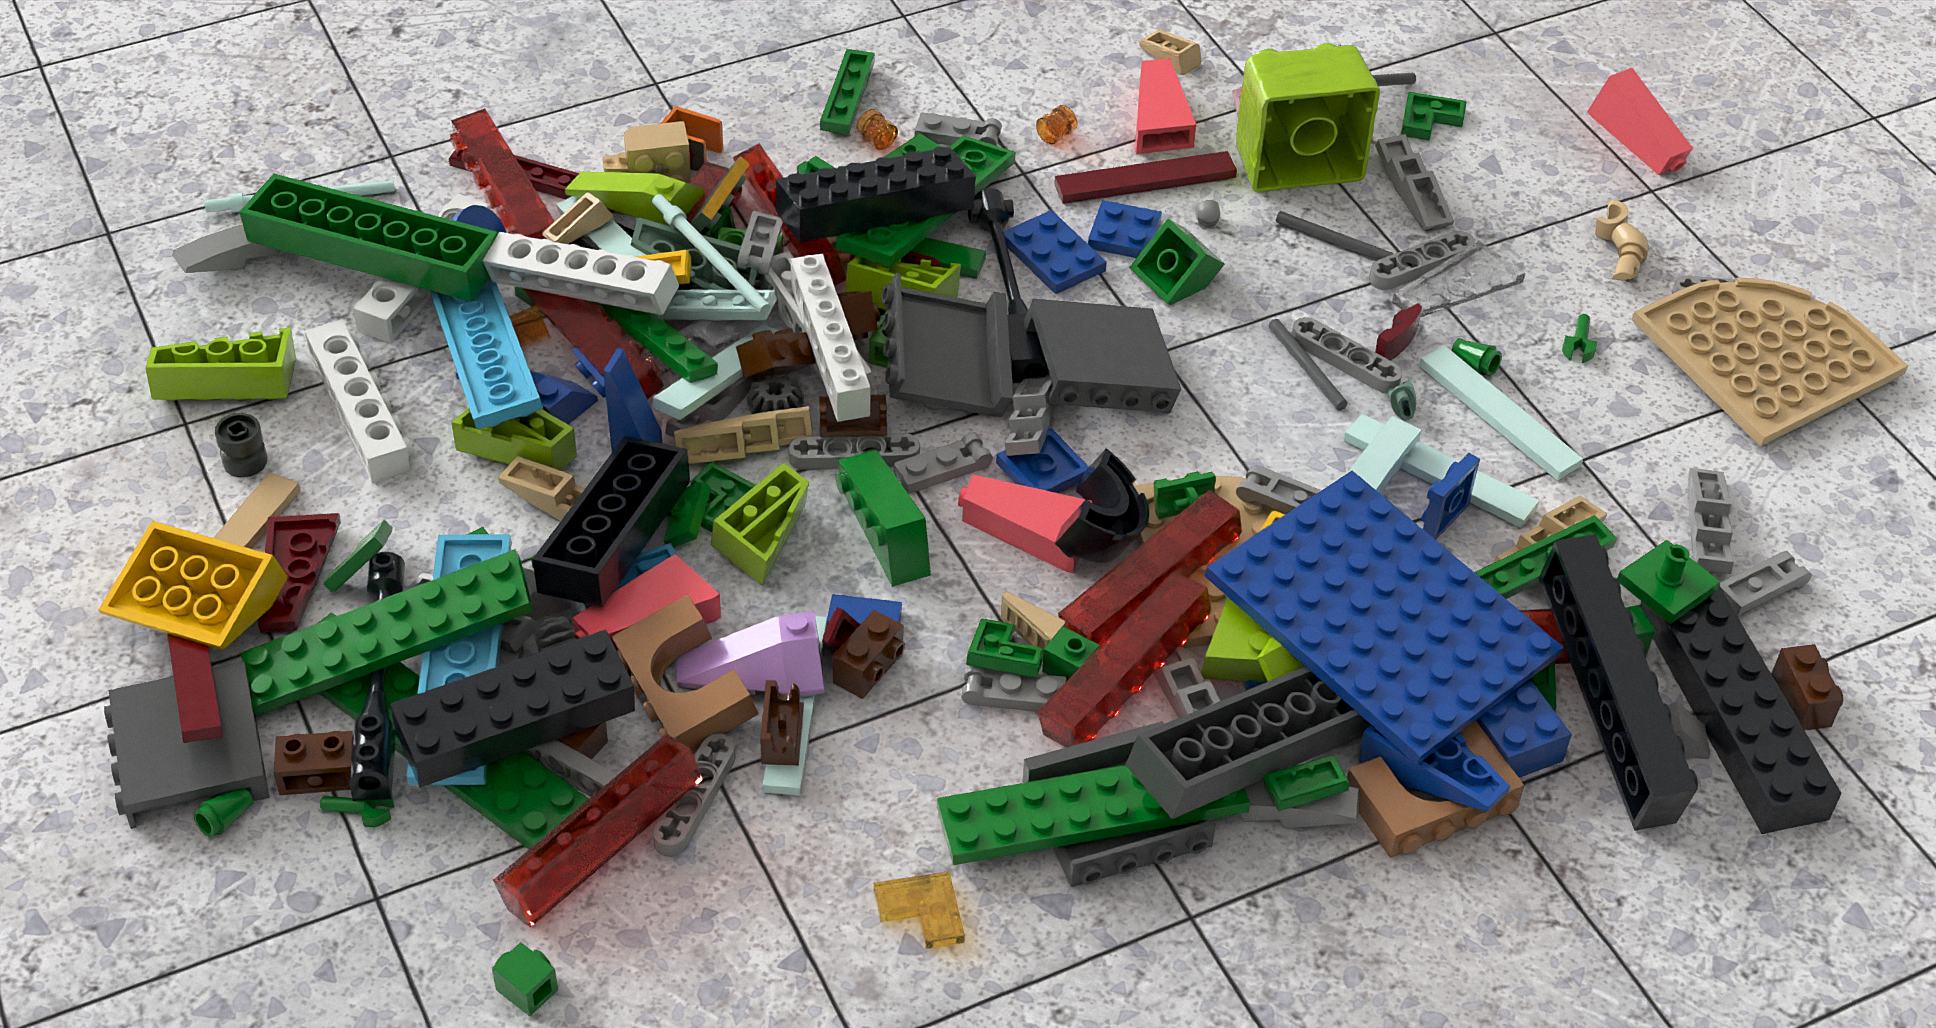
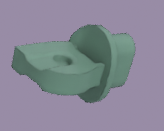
[1387,380,1417,420]

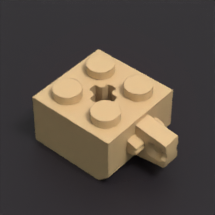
[603,121,691,184]

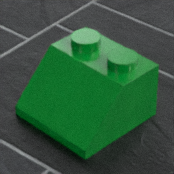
[1129,219,1225,305]

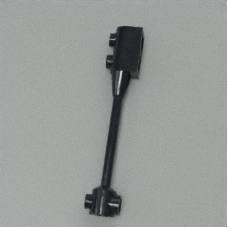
[968,188,1049,383]
[349,552,405,801]

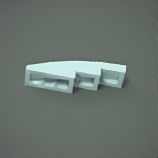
[1349,416,1422,495]

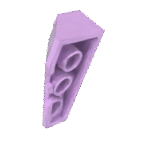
[676,611,825,697]

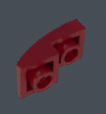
[1375,303,1422,361]

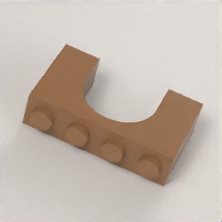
[612,594,759,758]
[1347,721,1525,858]

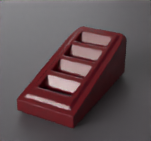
[822,607,860,653]

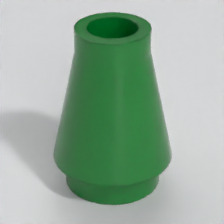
[1451,338,1502,376]
[193,788,253,837]

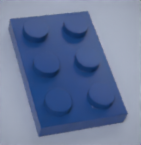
[1003,210,1107,294]

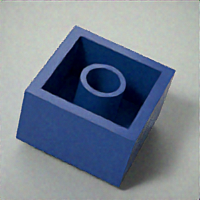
[1476,681,1572,778]

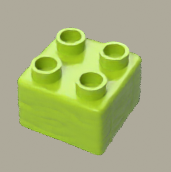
[1236,43,1380,192]

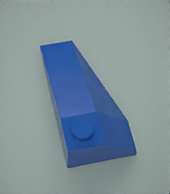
[603,348,663,452]
[456,370,598,425]
[1359,725,1510,812]

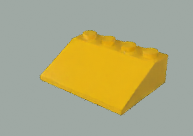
[98,521,288,650]

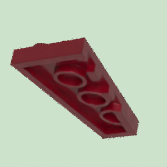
[258,513,341,633]

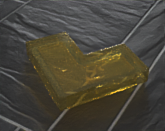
[873,871,965,949]

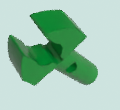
[1562,314,1597,363]
[320,796,395,827]

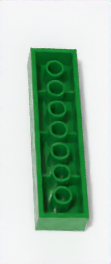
[239,173,498,302]

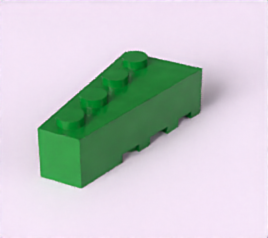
[835,450,931,587]

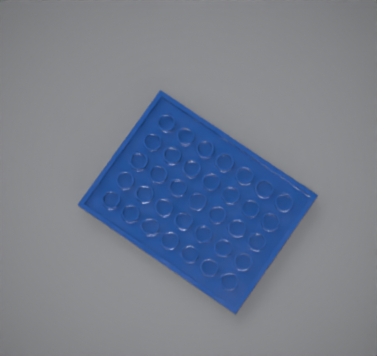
[1204,470,1564,765]

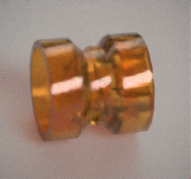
[1036,105,1078,145]
[856,109,898,150]

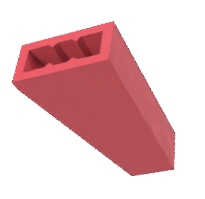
[1135,58,1196,154]
[1587,68,1693,175]
[958,474,1092,573]
[573,554,721,650]

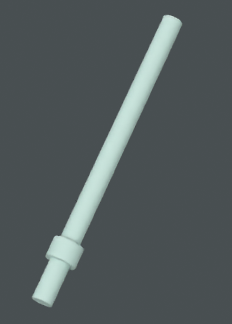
[205,180,395,213]
[652,194,771,315]

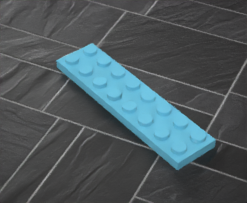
[430,278,543,430]
[407,534,512,785]

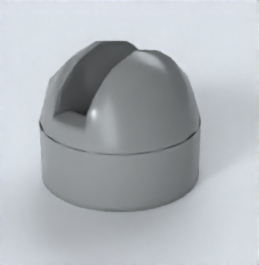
[1195,200,1221,227]

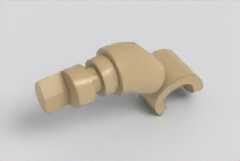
[1595,200,1649,281]

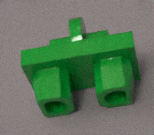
[1153,471,1217,519]

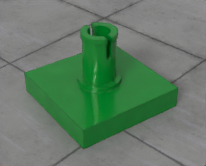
[1617,540,1721,624]

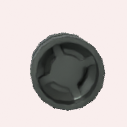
[215,413,268,477]

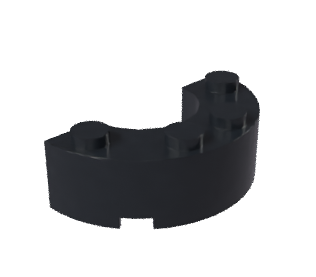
[1054,448,1149,563]

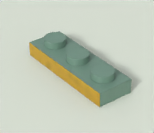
[690,156,750,233]

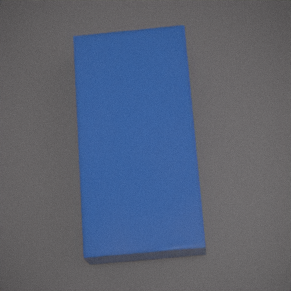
[827,594,902,625]

